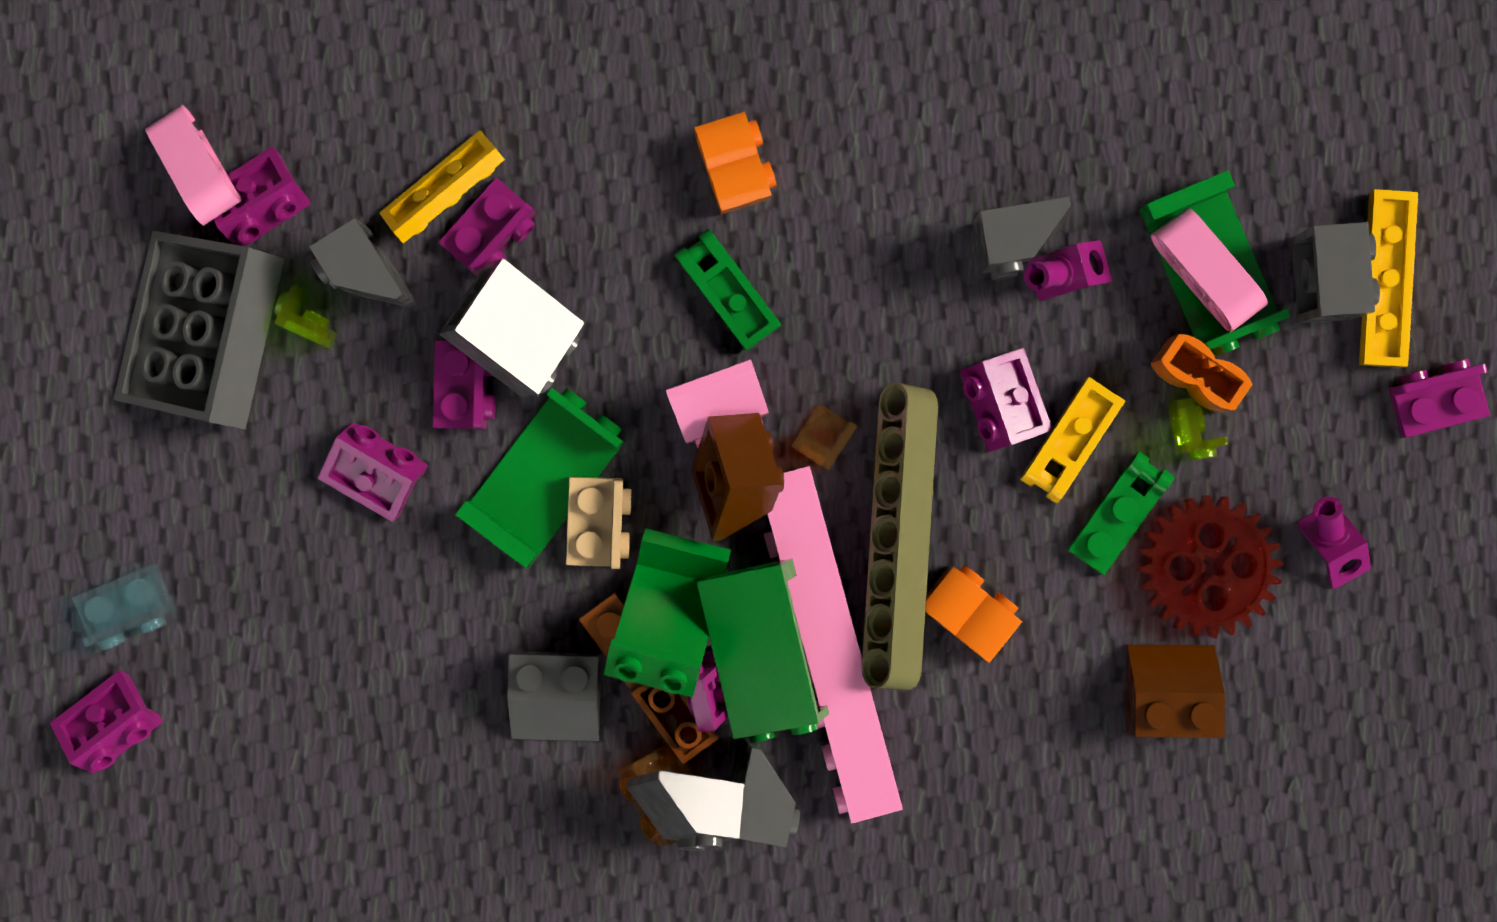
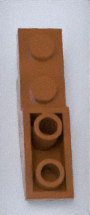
[579,592,719,764]

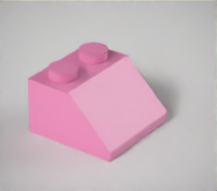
[666,359,769,448]

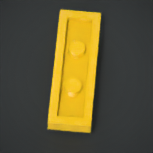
[379,130,505,244]

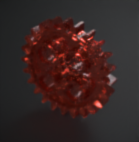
[1136,495,1283,638]

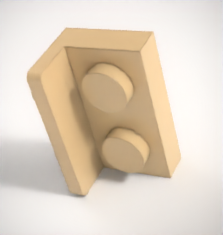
[566,477,631,569]

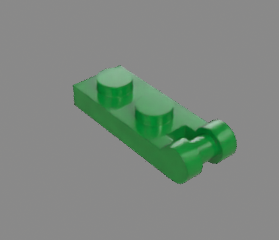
[673,228,781,352]
[1067,451,1175,575]

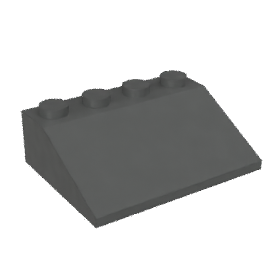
[113,231,285,430]

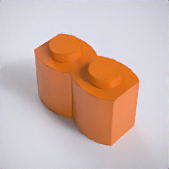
[694,111,777,215]
[1150,334,1253,413]
[925,564,1022,663]

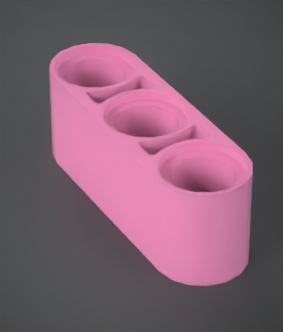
[145,105,241,225]
[1151,208,1268,332]

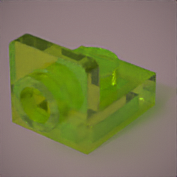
[274,284,338,349]
[1167,397,1229,461]

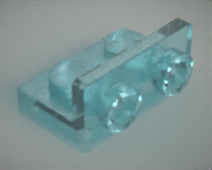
[72,564,177,651]

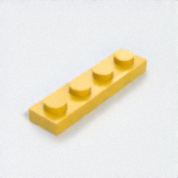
[1359,189,1418,368]

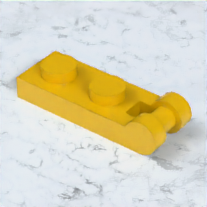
[1020,377,1125,504]

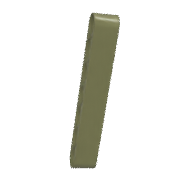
[862,382,938,690]

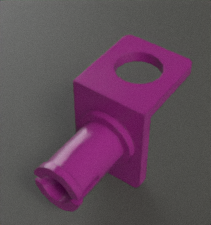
[1024,240,1112,301]
[1298,496,1371,589]

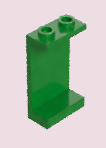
[1139,170,1291,357]
[455,387,625,568]
[604,528,731,698]
[697,558,829,743]

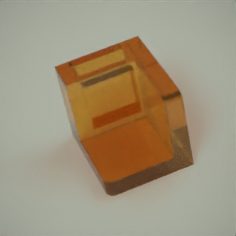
[791,405,857,471]

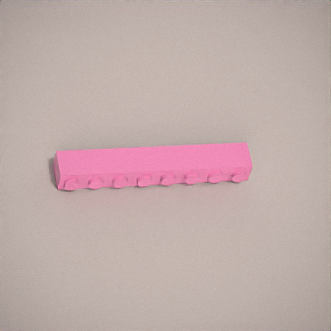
[764,466,903,824]

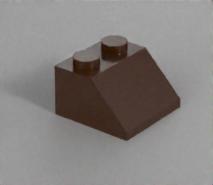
[691,413,785,541]
[1126,644,1225,738]

